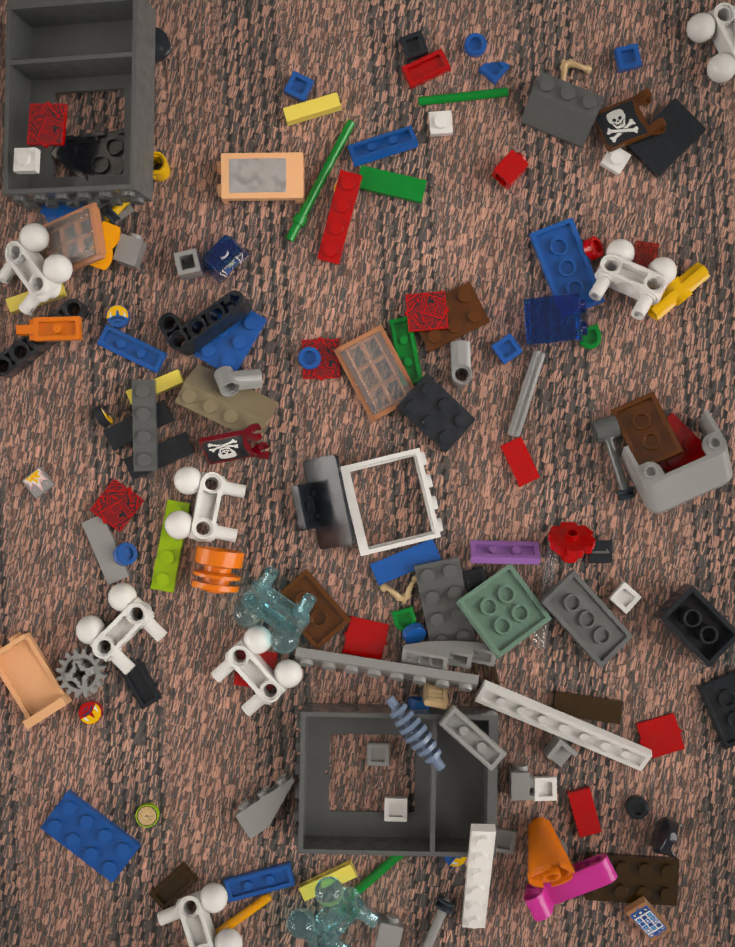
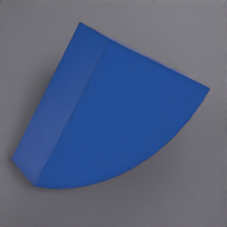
[478,61,510,85]

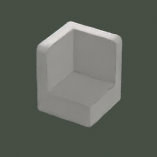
[542,735,578,767]

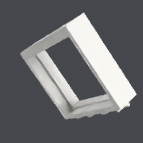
[341,448,443,556]

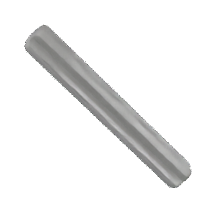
[508,350,545,438]

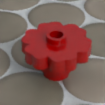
[548,522,596,563]

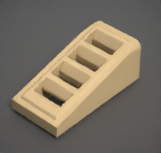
[422,682,448,709]

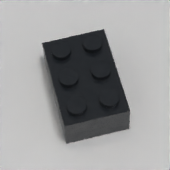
[653,583,735,667]

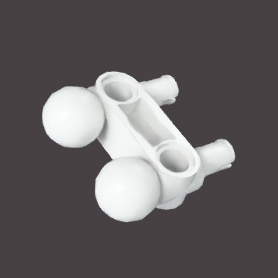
[686,2,735,83]
[0,223,73,315]
[589,239,677,320]
[165,466,246,543]
[76,583,168,675]
[211,625,303,717]
[157,882,243,947]

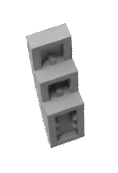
[401,640,496,670]

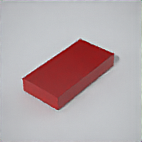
[401,48,451,90]
[500,437,540,487]
[566,786,602,838]

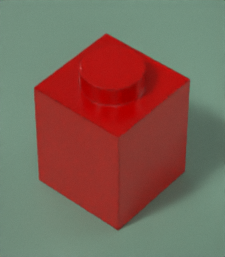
[491,150,529,190]

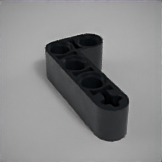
[159,290,252,356]

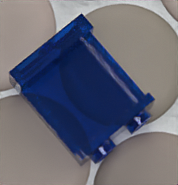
[524,293,588,347]

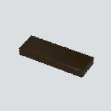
[552,690,623,724]

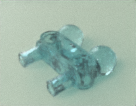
[233,566,317,654]
[287,876,379,947]

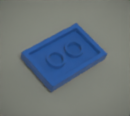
[194,310,267,371]

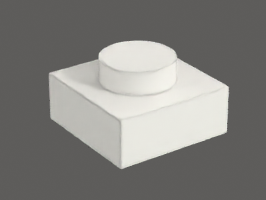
[428,110,453,137]
[13,147,41,174]
[599,148,631,176]
[608,581,641,614]
[532,775,557,801]
[384,796,408,822]

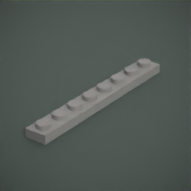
[295,647,479,692]

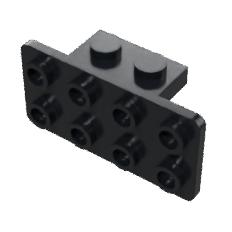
[291,454,355,549]

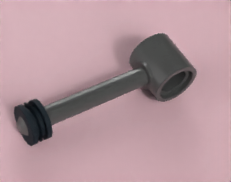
[590,415,636,501]

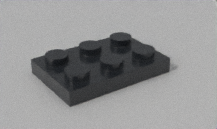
[396,373,476,453]

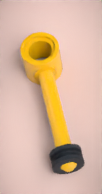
[101,151,171,225]

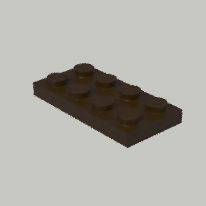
[584,852,680,906]

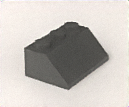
[521,72,604,148]

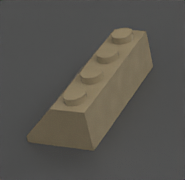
[175,364,279,443]

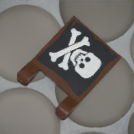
[594,89,666,153]

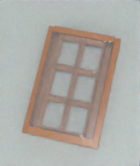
[42,202,107,271]
[334,324,414,422]

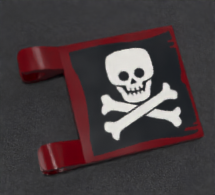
[198,423,270,465]

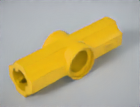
[647,262,710,321]

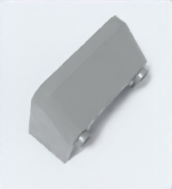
[620,410,733,514]

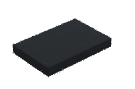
[626,98,707,178]
[696,669,735,750]

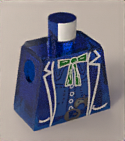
[203,234,250,284]

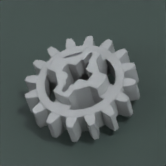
[56,647,107,698]

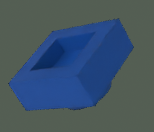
[613,43,642,73]
[284,71,314,102]
[491,333,523,365]

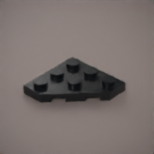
[51,128,124,180]

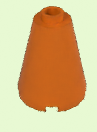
[528,817,575,888]

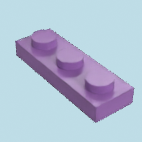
[470,540,541,565]

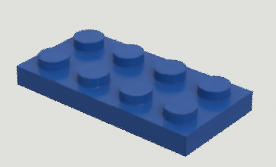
[529,217,605,319]
[40,789,141,883]

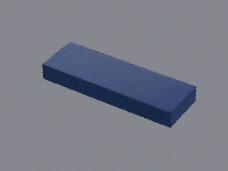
[347,125,419,167]
[96,324,168,374]
[370,539,441,586]
[223,861,296,903]

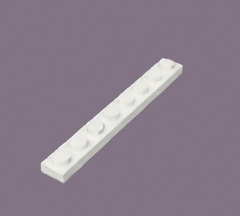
[475,680,652,771]

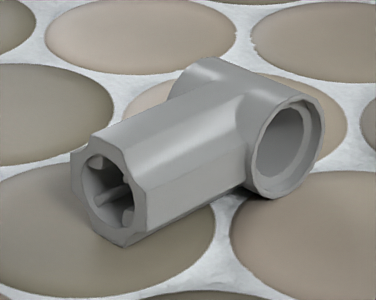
[450,340,472,388]
[214,366,263,397]

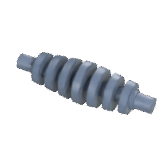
[385,695,446,771]

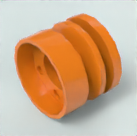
[191,546,245,594]

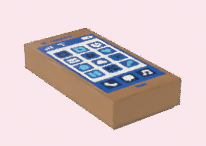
[624,896,671,942]

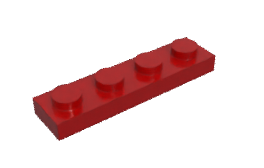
[317,170,363,265]

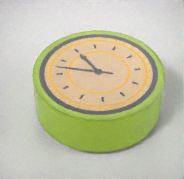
[136,802,160,828]

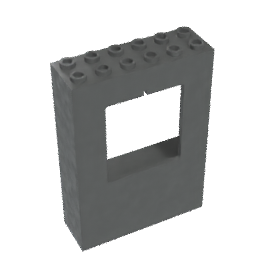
[3,0,156,210]
[294,703,498,858]

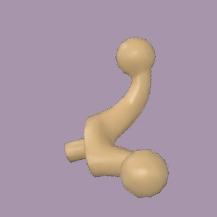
[559,59,592,81]
[380,575,417,604]

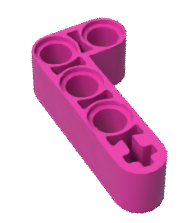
[524,853,618,921]

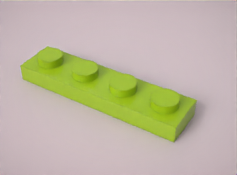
[150,499,191,593]

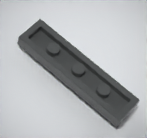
[132,380,158,471]

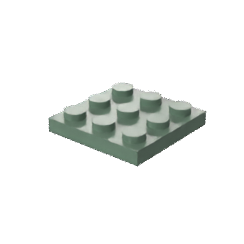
[456,564,552,659]

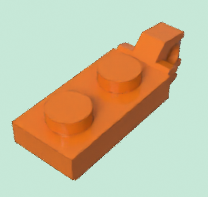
[16,316,83,342]

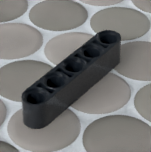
[0,298,89,378]

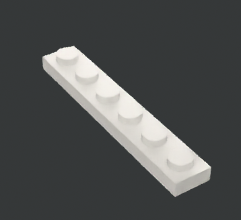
[462,824,496,929]

